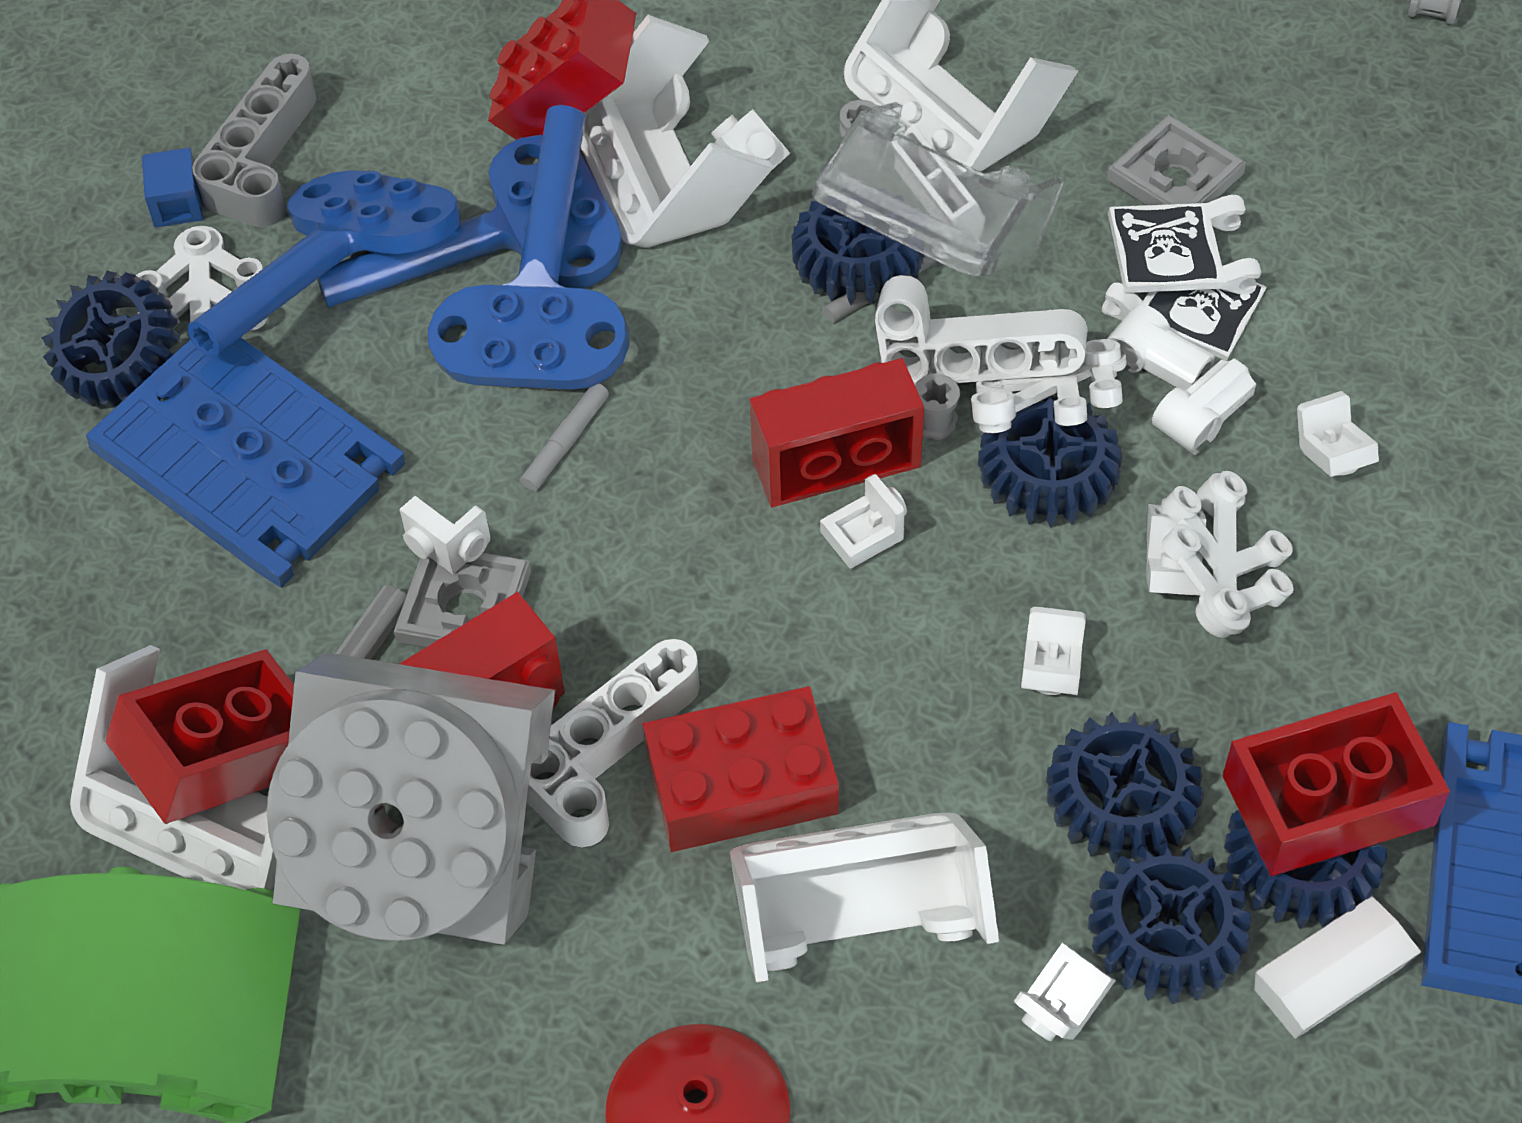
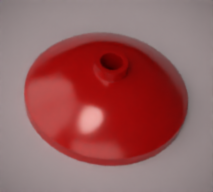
[605,1024,790,1123]

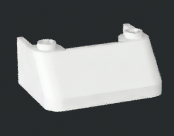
[844,0,1078,178]
[581,15,773,248]
[70,645,277,890]
[730,813,999,982]

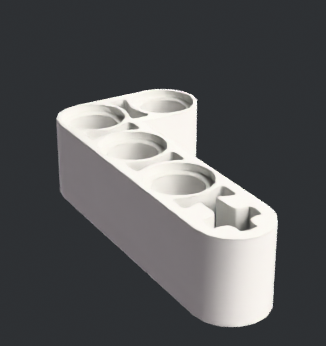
[875,275,1088,384]
[527,639,700,847]

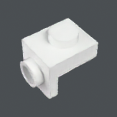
[711,109,790,169]
[1297,391,1379,477]
[820,474,907,569]
[399,496,490,575]
[1021,606,1086,695]
[1014,943,1116,1042]

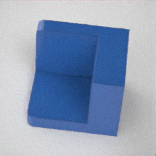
[142,148,203,228]

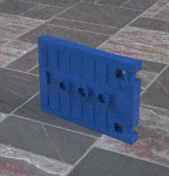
[86,338,405,588]
[1421,722,1522,1005]

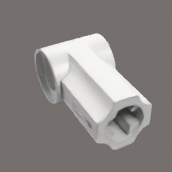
[1107,305,1216,391]
[1152,359,1256,455]

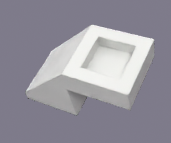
[1146,498,1206,596]

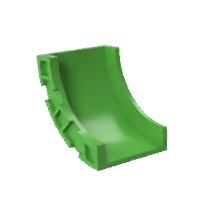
[0,867,300,1123]

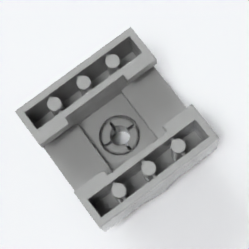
[267,653,555,945]

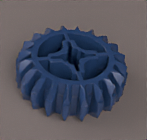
[791,186,926,305]
[41,270,183,409]
[978,396,1122,528]
[1046,711,1204,864]
[1224,810,1387,930]
[1087,842,1252,1004]

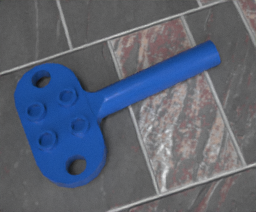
[428,105,630,390]
[317,135,623,308]
[188,170,461,357]

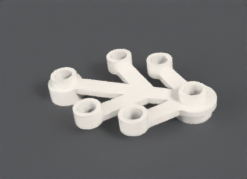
[135,226,267,330]
[971,339,1127,433]
[1162,471,1293,638]

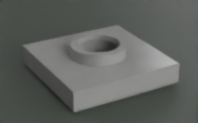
[1107,115,1246,205]
[394,553,531,647]

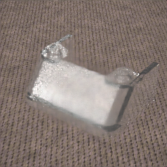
[812,102,1064,276]

